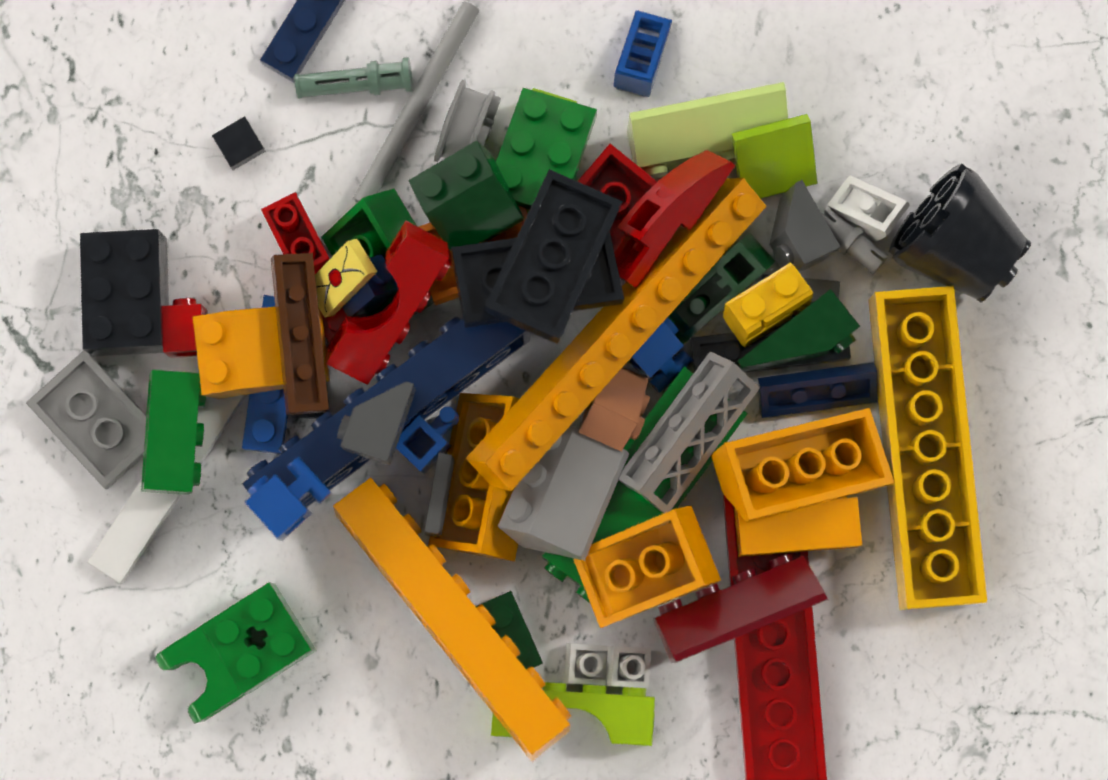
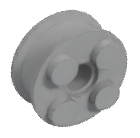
[434,80,501,162]

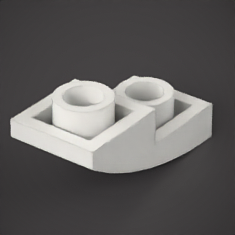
[564,643,651,688]

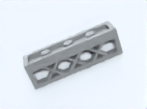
[618,352,760,514]

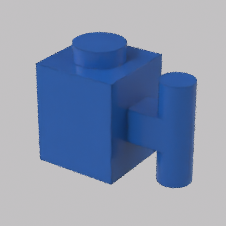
[629,317,693,393]
[396,406,459,474]
[245,457,332,541]

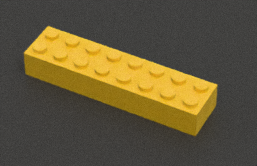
[868,286,988,610]

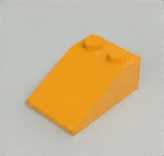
[193,307,330,399]
[573,506,721,628]

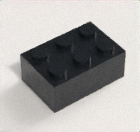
[80,229,169,356]

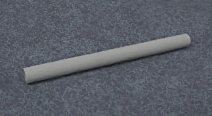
[353,1,479,203]

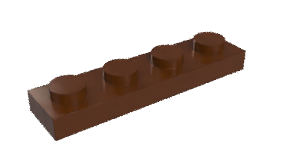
[270,253,329,415]

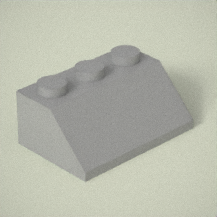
[498,425,629,561]

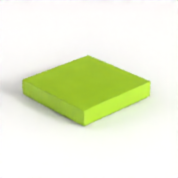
[732,114,818,199]

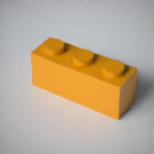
[734,496,862,557]

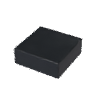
[212,116,266,170]

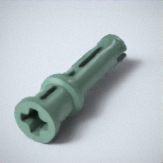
[294,57,413,99]

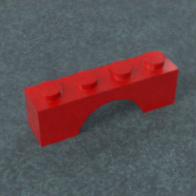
[326,221,451,385]

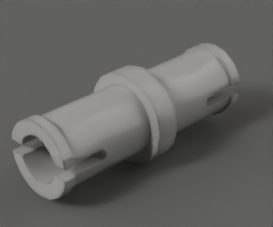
[822,207,889,275]

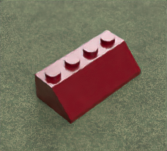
[653,553,828,663]

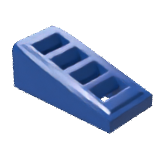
[613,10,672,97]

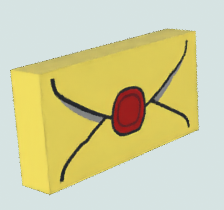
[315,239,378,318]

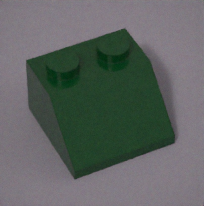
[408,140,525,252]

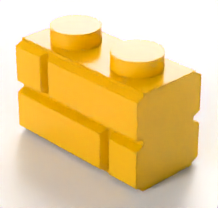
[723,262,813,348]

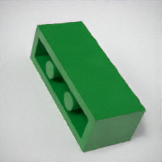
[141,370,206,495]

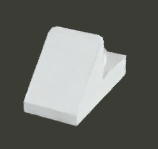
[827,175,910,242]

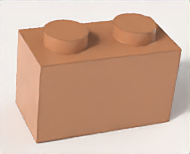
[578,367,650,452]

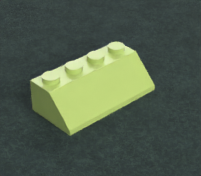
[627,82,788,179]

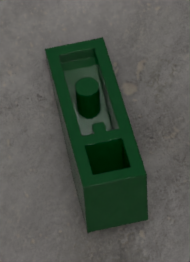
[668,233,776,345]
[736,289,860,372]

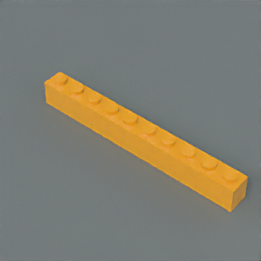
[466,178,767,491]

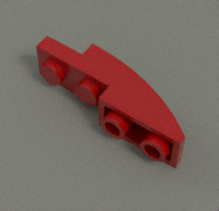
[614,150,736,288]
[261,192,359,343]

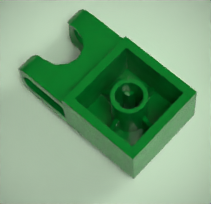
[155,582,317,724]

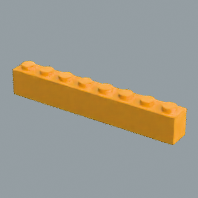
[333,477,571,762]

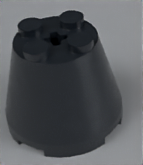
[888,163,1031,303]

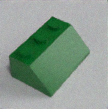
[321,188,434,316]

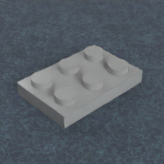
[26,350,146,489]

